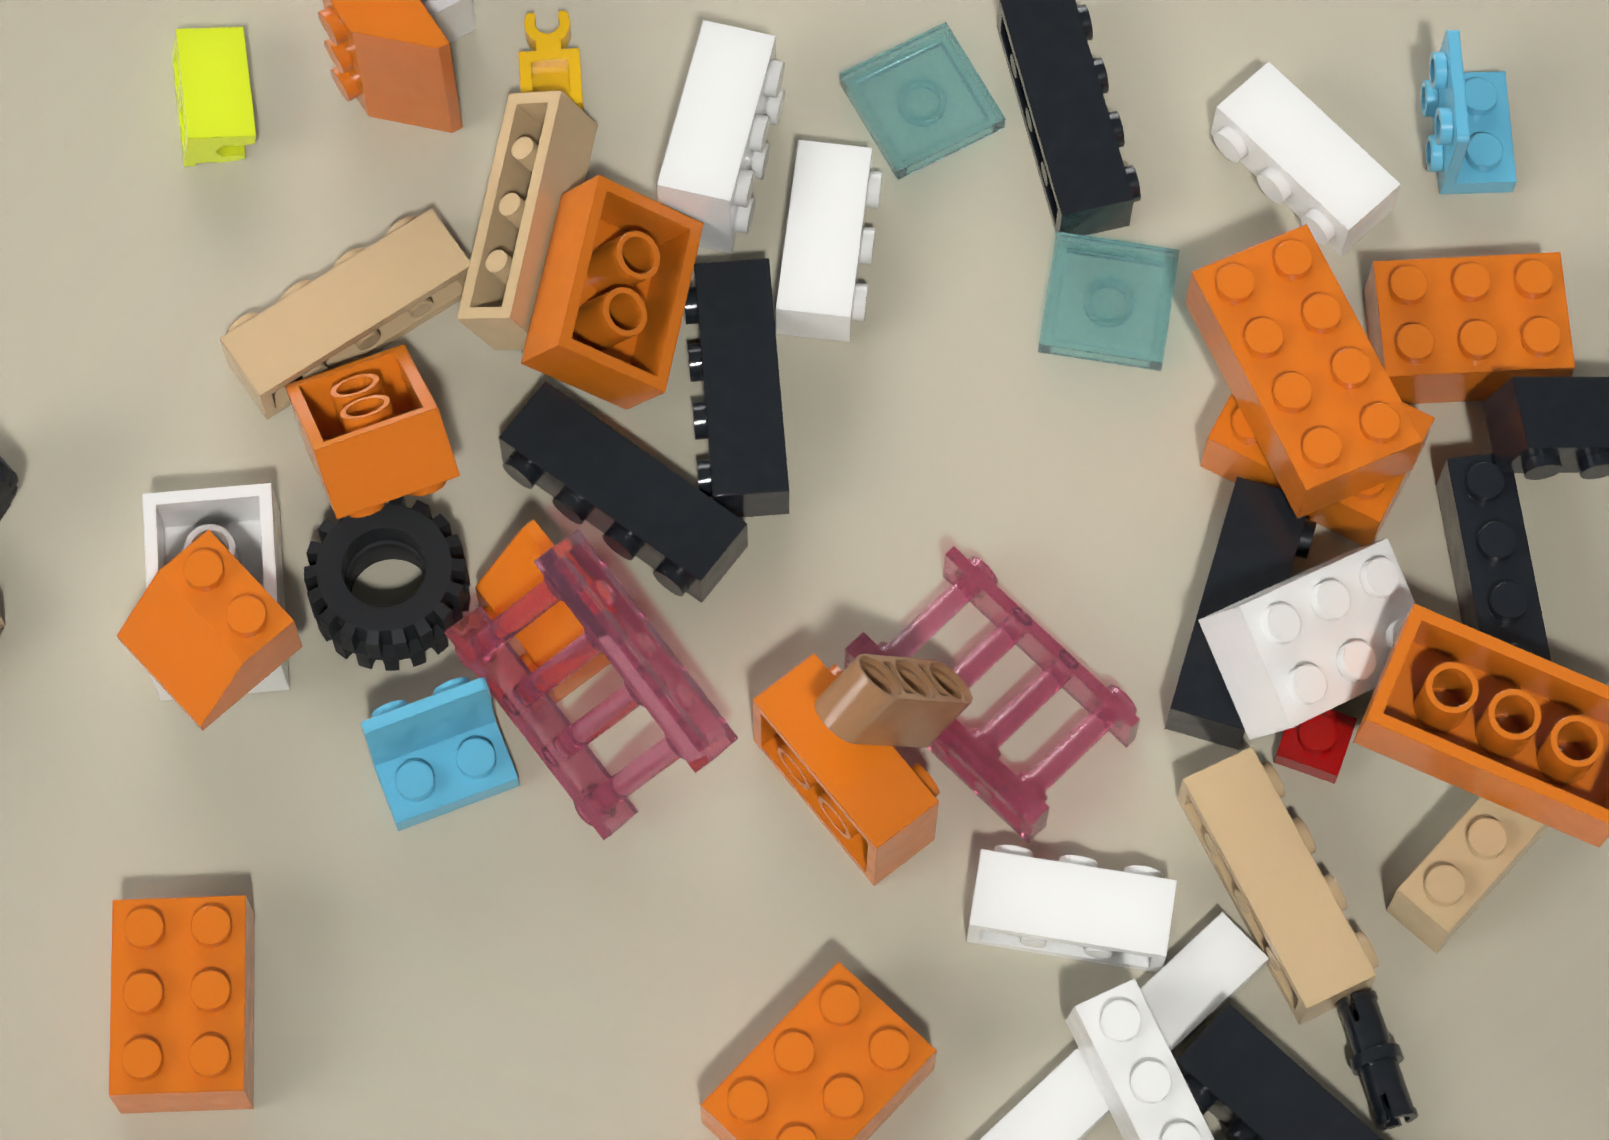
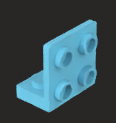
[1421,30,1517,194]
[361,677,520,831]

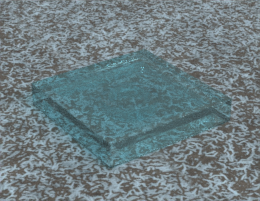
[839,22,1006,180]
[1038,231,1179,371]

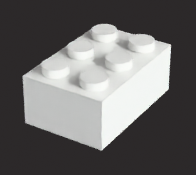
[657,20,785,254]
[142,483,289,701]
[1198,538,1416,740]

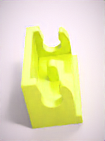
[172,27,256,167]

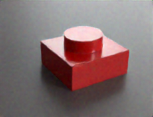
[1273,709,1358,784]

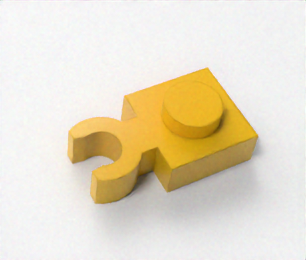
[518,10,584,111]

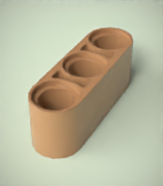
[814,654,973,748]

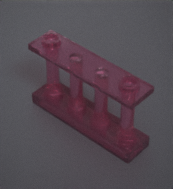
[444,529,738,840]
[844,546,1140,843]

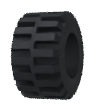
[304,496,471,671]

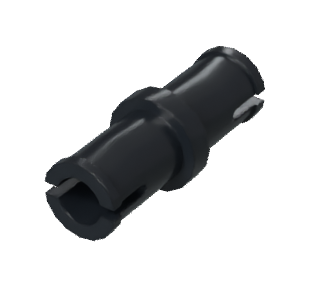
[1335,990,1418,1130]

